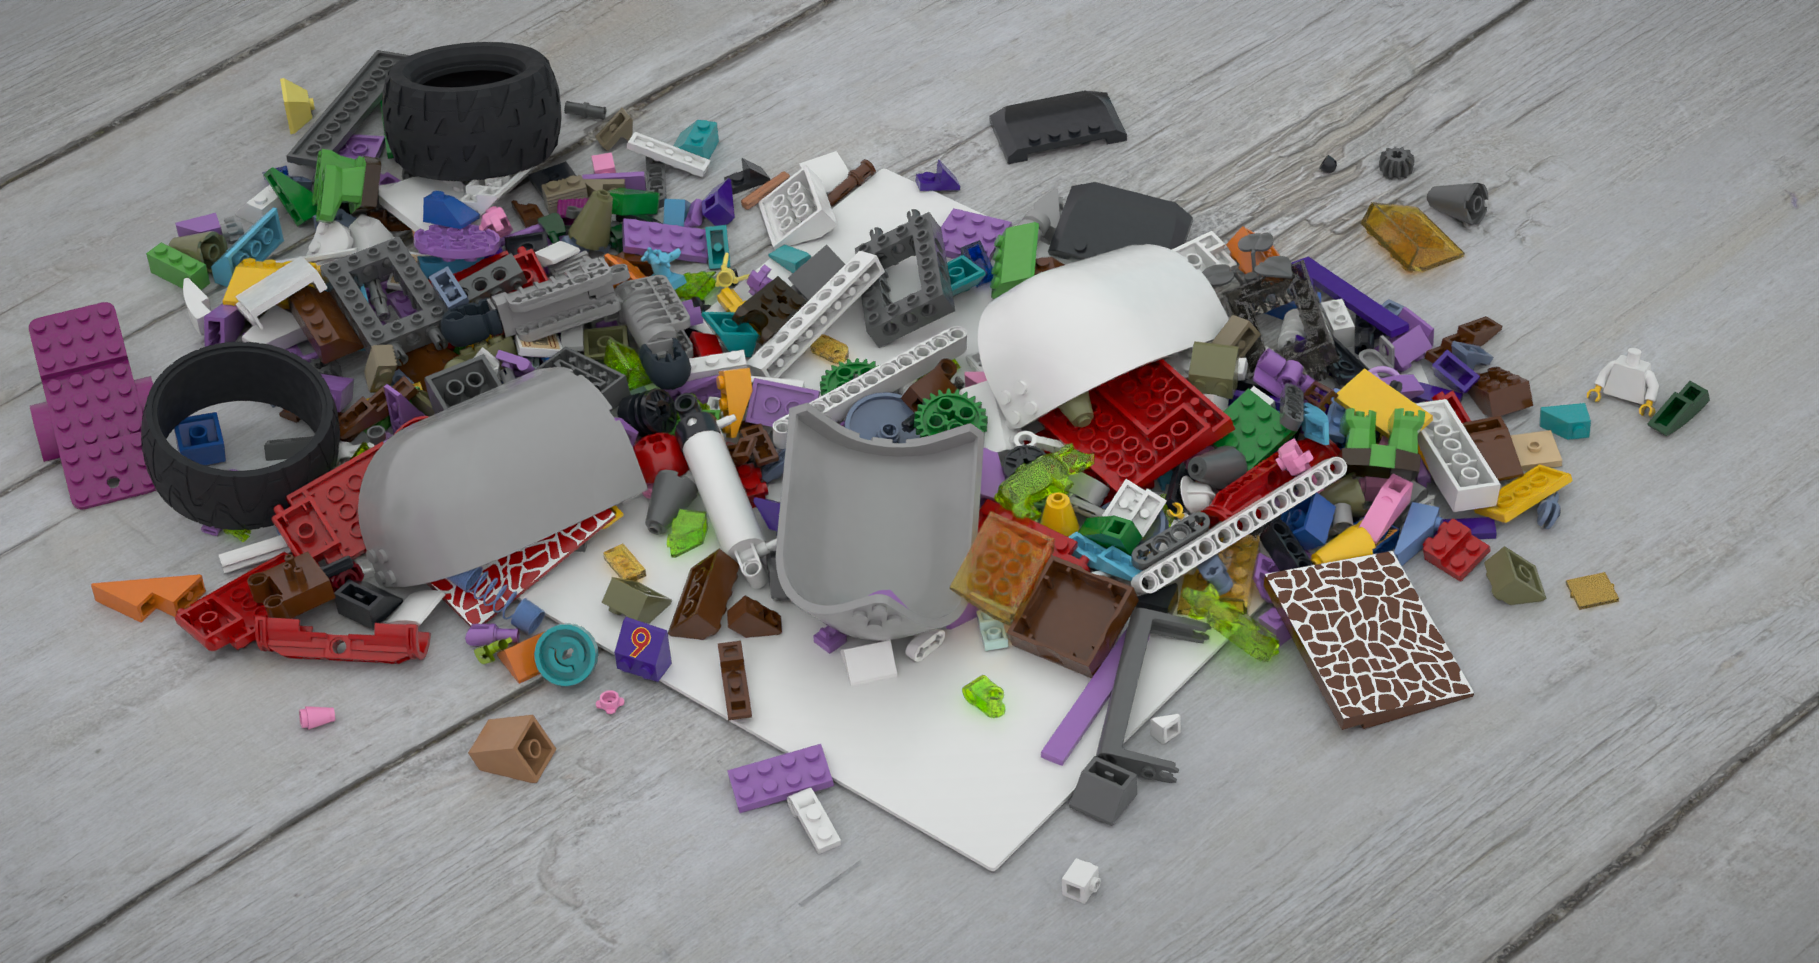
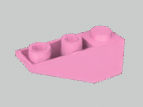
[1359,474,1413,544]

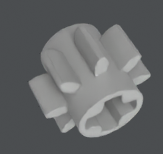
[220,216,244,243]

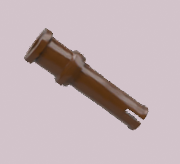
[827,159,876,208]

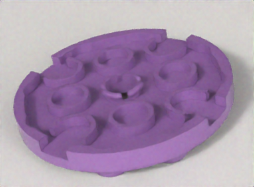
[414,224,500,262]

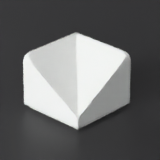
[1150,714,1181,744]

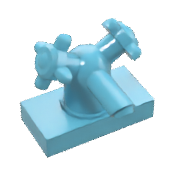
[641,247,687,290]

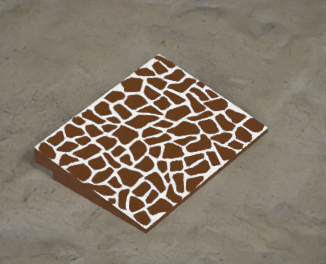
[1263,551,1474,730]

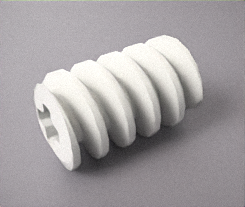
[1277,309,1312,356]

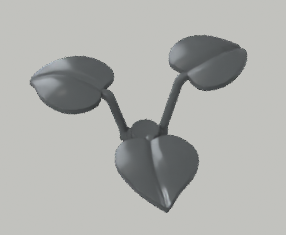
[1202,232,1292,299]

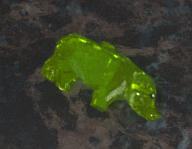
[994,443,1095,521]
[1182,583,1280,663]

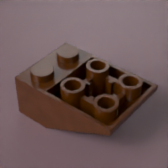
[1467,367,1533,417]
[1462,415,1524,481]

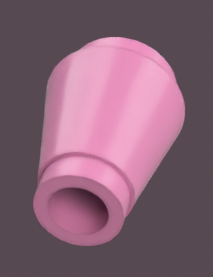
[299,706,335,730]

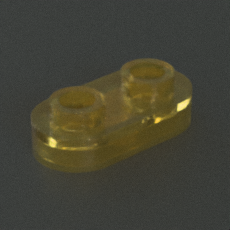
[810,334,849,364]

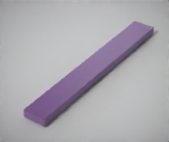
[1041,628,1150,766]

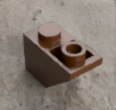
[727,595,782,638]

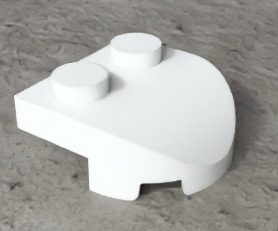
[306,221,353,256]

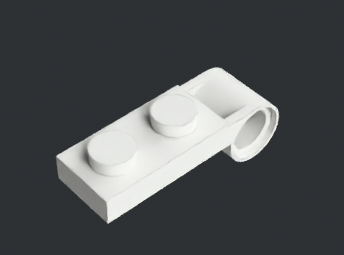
[787,788,841,854]

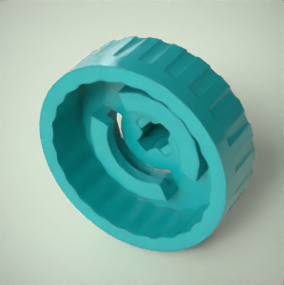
[534,623,599,686]

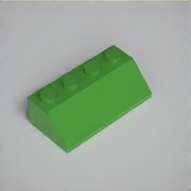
[990,222,1039,299]

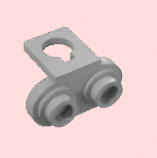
[1358,335,1395,378]

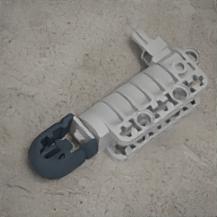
[441,256,630,347]
[602,275,694,390]

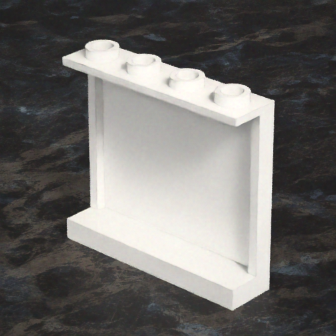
[235,256,327,329]

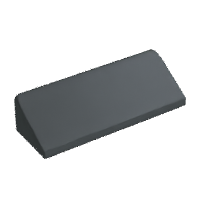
[264,436,314,461]

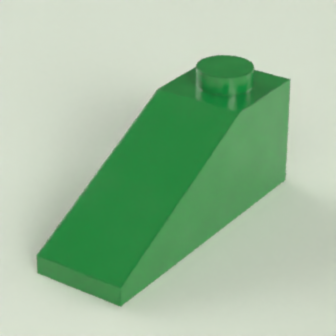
[263,167,317,227]

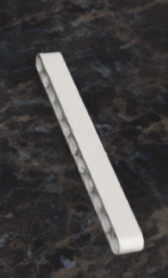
[773,326,967,449]
[1131,457,1347,595]

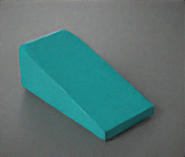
[768,244,811,273]

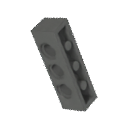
[458,253,527,304]

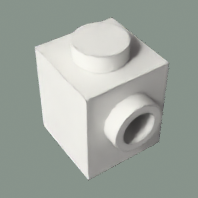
[1062,858,1101,904]

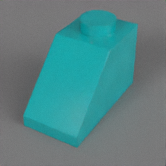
[705,225,731,269]
[1539,403,1591,440]

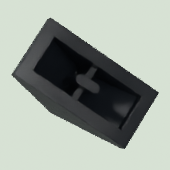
[1134,583,1178,615]

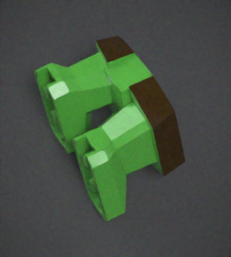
[312,149,381,224]
[1337,408,1425,482]

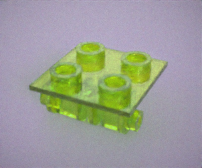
[675,271,716,301]

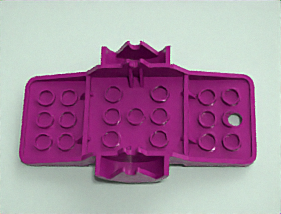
[29,302,156,510]

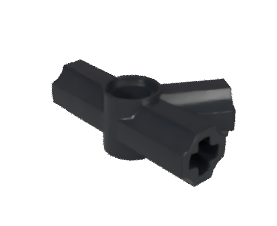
[1354,314,1388,355]

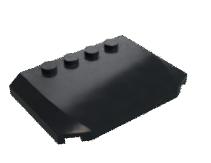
[989,90,1127,164]
[1048,182,1193,260]

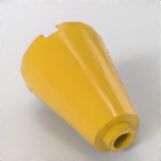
[1040,492,1080,537]
[1310,525,1376,565]

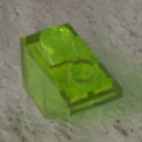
[667,509,708,558]

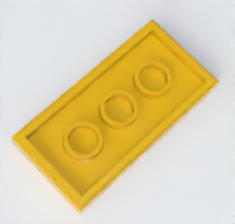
[1334,368,1433,439]
[1474,464,1572,523]

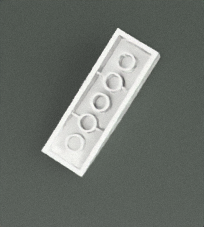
[1415,399,1501,512]

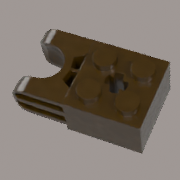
[731,276,807,346]

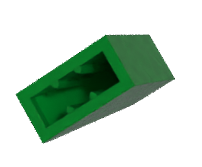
[608,188,660,215]

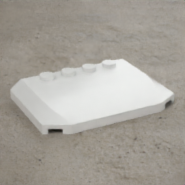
[378,176,486,232]

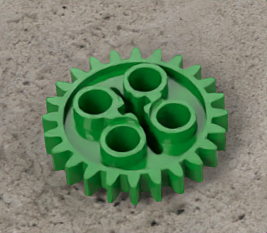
[820,358,879,396]
[914,389,988,438]

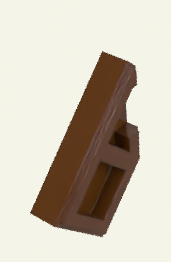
[511,200,544,228]

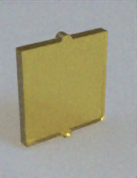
[1566,572,1619,610]

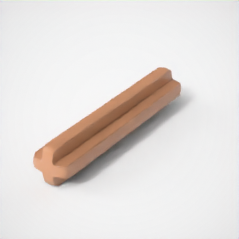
[741,171,790,210]

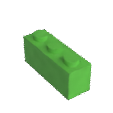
[146,242,210,290]

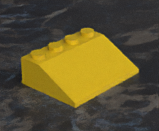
[223,258,322,309]

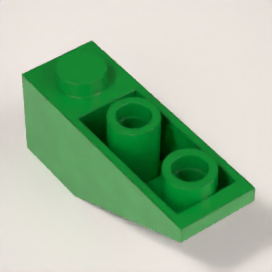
[1078,515,1143,556]

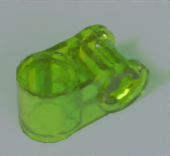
[962,675,1006,718]

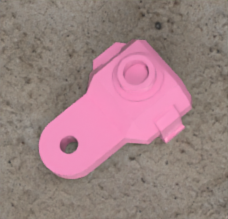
[479,206,513,238]
[1275,439,1324,493]

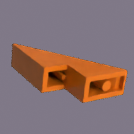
[91,574,206,623]

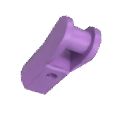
[684,199,704,228]

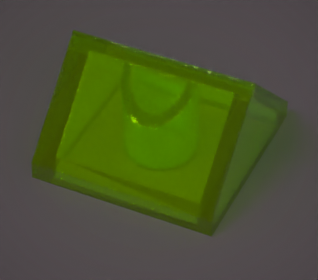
[604,338,653,391]

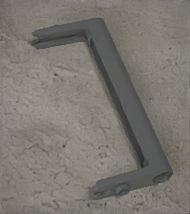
[1096,608,1212,783]

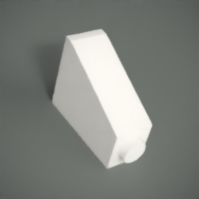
[242,305,307,349]

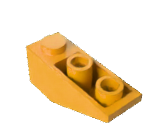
[716,368,752,438]

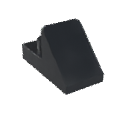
[724,158,770,195]

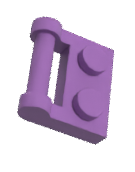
[495,350,535,378]

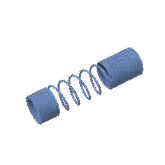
[447,566,545,635]

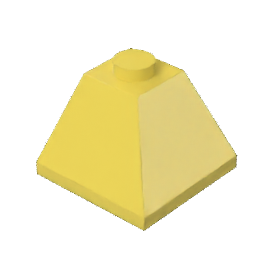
[280,78,315,134]

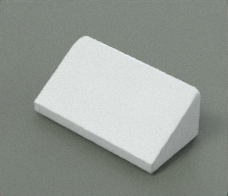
[535,241,580,267]

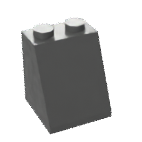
[788,245,845,302]

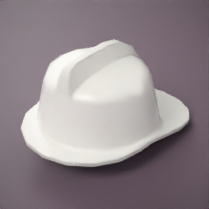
[1180,476,1216,514]

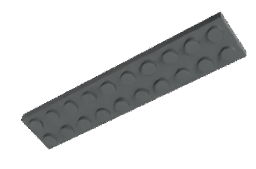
[286,50,409,168]

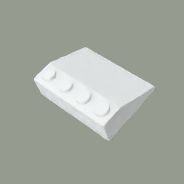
[758,165,837,250]

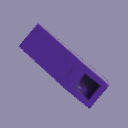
[702,178,735,226]

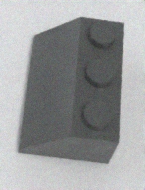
[424,354,502,414]

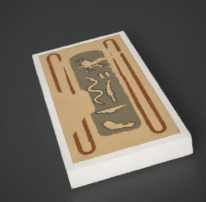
[514,333,563,358]

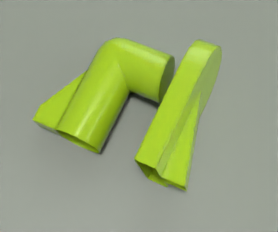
[474,637,512,664]

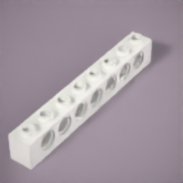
[746,251,885,378]

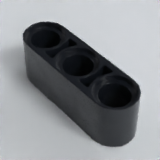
[1260,519,1314,571]

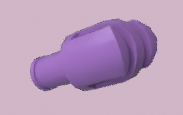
[465,624,520,646]

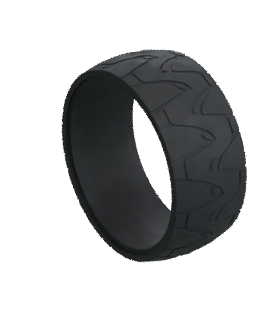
[141,342,340,530]

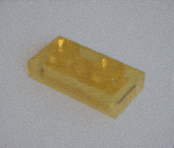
[603,543,646,581]

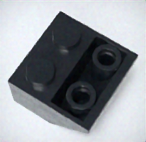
[334,580,403,630]

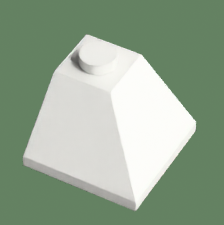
[349,214,395,251]

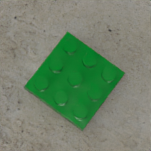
[1211,388,1298,471]

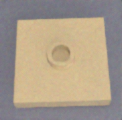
[1511,430,1562,471]

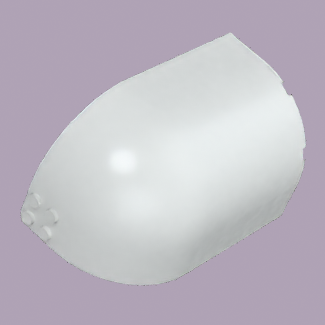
[978,244,1229,429]

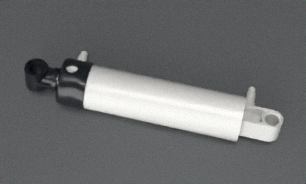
[674,393,777,589]

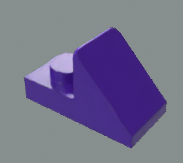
[915,159,961,191]

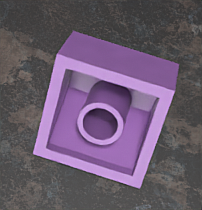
[1374,325,1432,372]

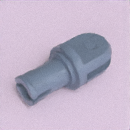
[1537,492,1561,529]

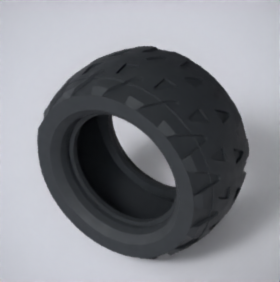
[382,42,562,181]

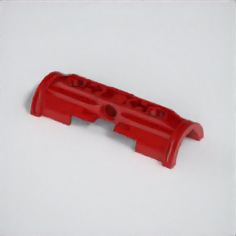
[1196,438,1341,531]
[255,616,431,664]

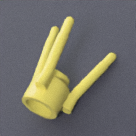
[715,253,750,287]

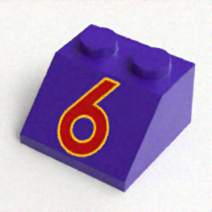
[614,617,672,682]

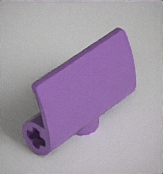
[1253,348,1320,403]

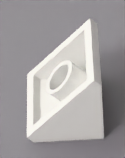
[840,640,898,686]

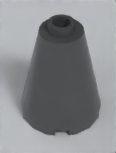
[1427,183,1489,225]
[1188,446,1247,491]
[645,469,698,535]

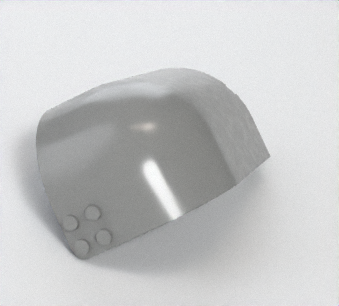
[358,367,648,587]
[776,403,984,641]

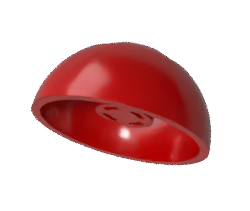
[633,433,689,483]

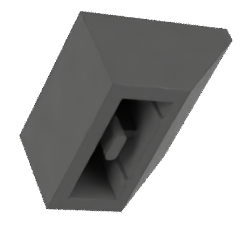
[1069,756,1137,826]

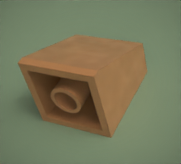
[468,715,556,783]

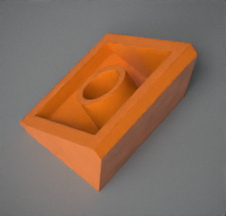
[497,631,561,684]

